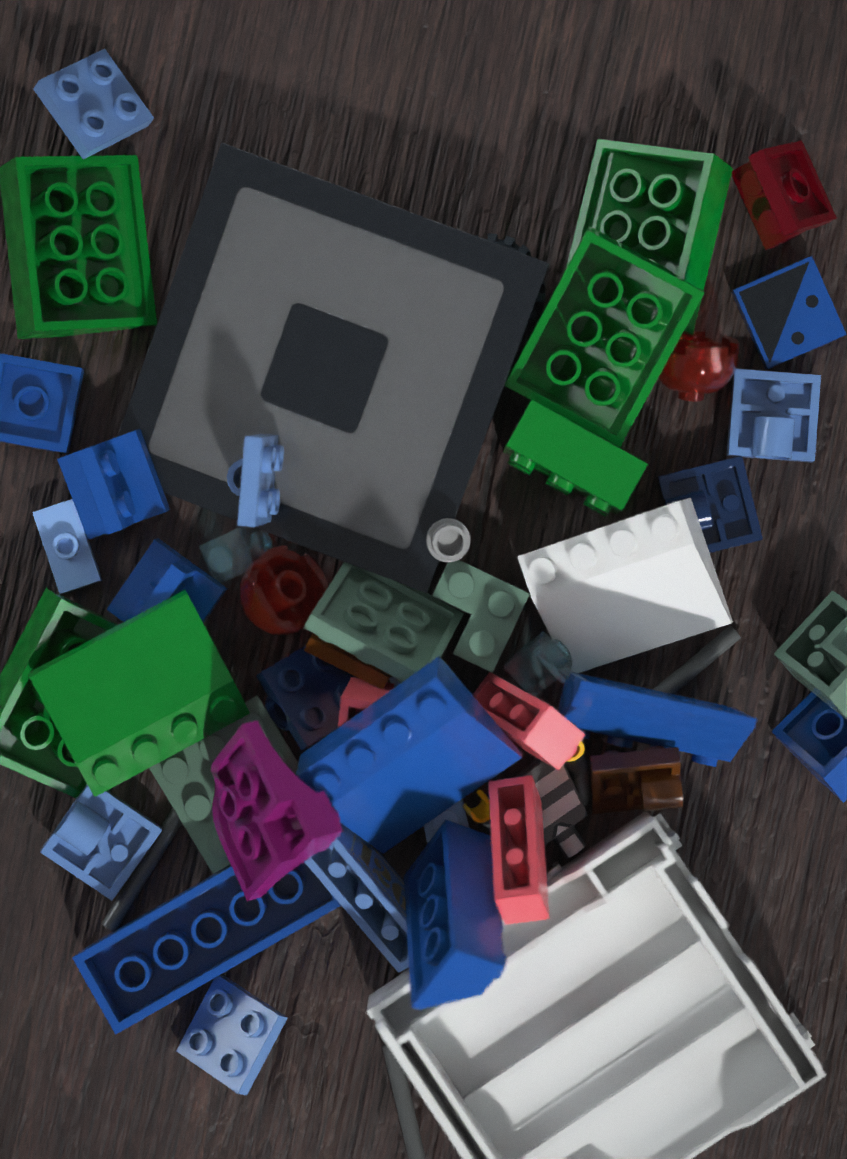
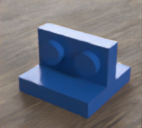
[57,429,170,540]
[106,538,228,624]

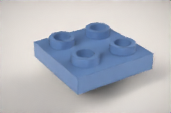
[33,49,154,159]
[726,369,821,462]
[227,434,284,527]
[40,785,162,901]
[176,975,288,1095]

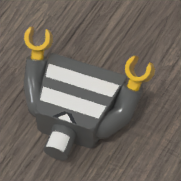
[463,741,591,859]

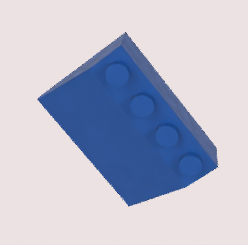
[296,656,522,854]
[558,671,757,767]

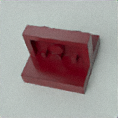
[732,140,837,250]

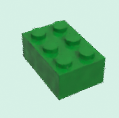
[503,400,648,517]

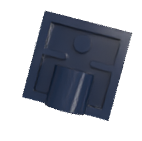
[657,456,763,553]
[256,645,357,750]

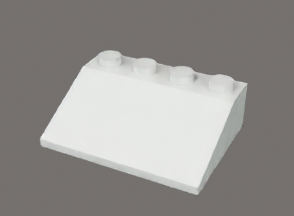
[517,498,733,673]

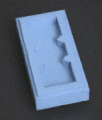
[32,499,102,594]

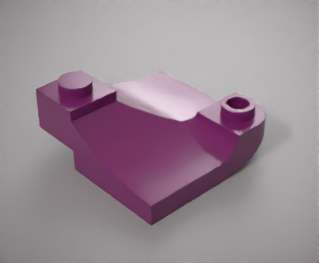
[211,720,343,901]

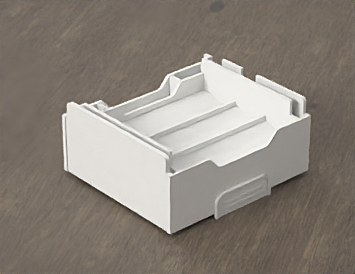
[366,811,826,1159]

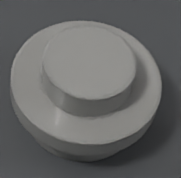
[426,518,471,562]

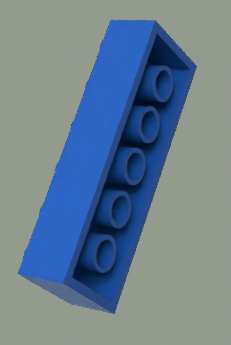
[72,862,341,1035]

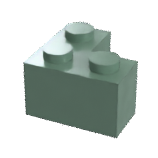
[432,560,530,673]
[774,591,847,719]

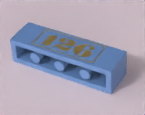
[304,823,409,973]

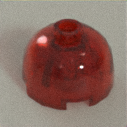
[658,331,739,402]
[240,545,328,636]

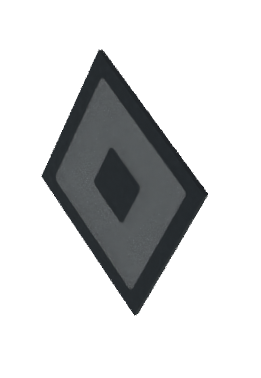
[118,142,549,593]

